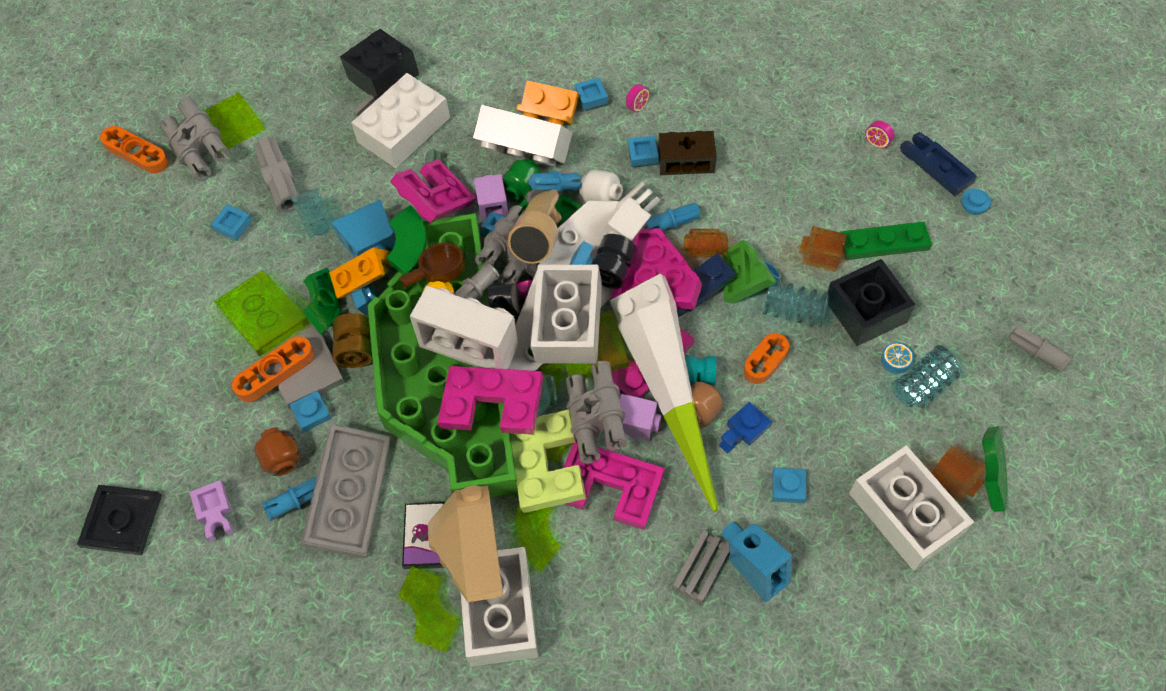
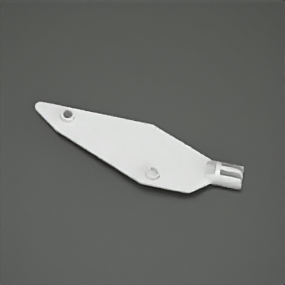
[508,182,660,371]

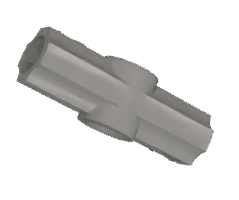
[254,137,302,213]

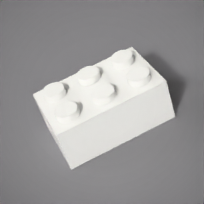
[351,73,450,168]
[473,105,573,167]
[531,265,602,364]
[410,286,519,369]
[849,445,974,571]
[461,547,538,667]

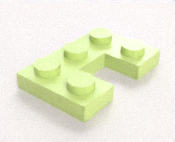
[510,410,586,513]

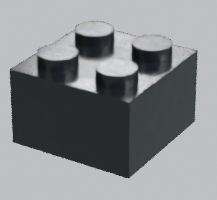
[340,29,420,100]
[825,259,916,346]

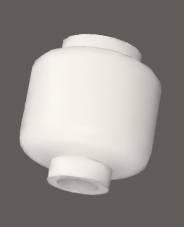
[579,169,623,203]

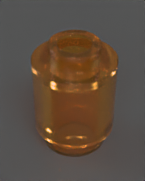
[684,229,728,258]

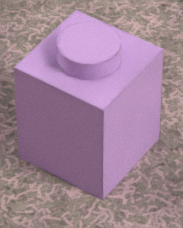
[474,174,508,221]
[620,394,662,442]

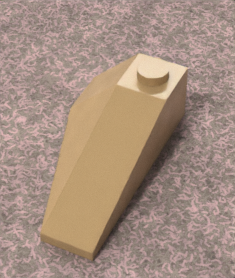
[428,485,503,602]

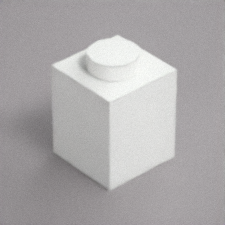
[603,198,651,241]

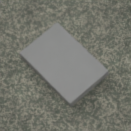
[255,313,345,409]

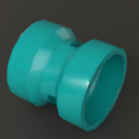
[685,355,716,386]

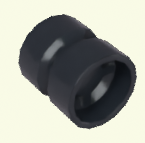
[591,234,638,289]

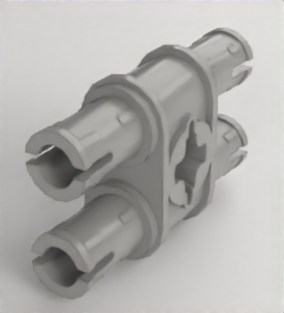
[159,97,230,181]
[475,205,530,284]
[566,361,627,464]

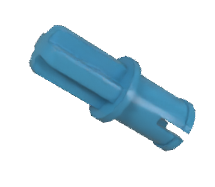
[528,170,582,192]
[645,203,701,231]
[261,476,317,521]

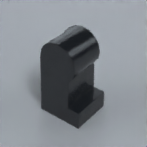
[488,283,525,325]

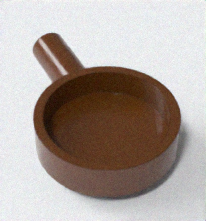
[399,243,465,288]

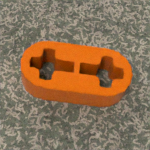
[743,333,789,384]

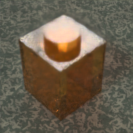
[799,226,847,272]
[931,445,985,502]

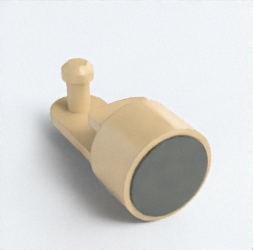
[508,189,562,264]

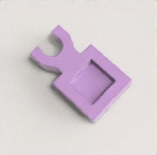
[189,480,234,542]

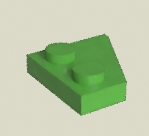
[722,240,776,303]

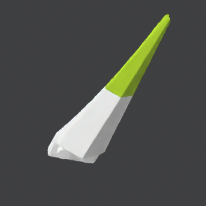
[610,274,719,512]

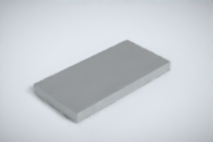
[300,423,392,558]

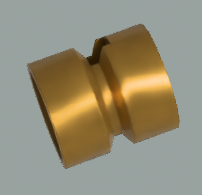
[333,313,372,368]

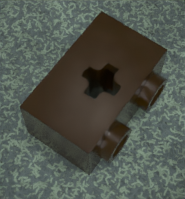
[658,131,717,175]

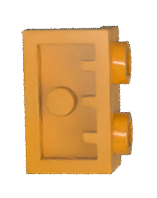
[516,80,579,126]
[329,247,393,298]

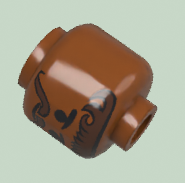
[254,427,301,476]

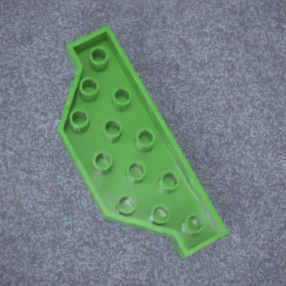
[368,213,518,498]

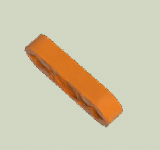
[100,126,169,174]
[232,336,314,402]

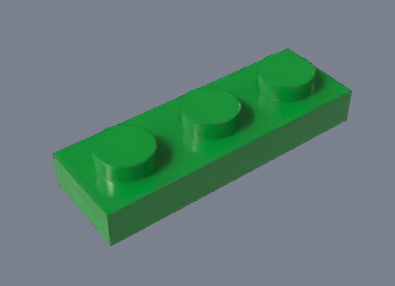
[839,221,932,260]

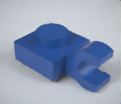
[719,402,772,454]

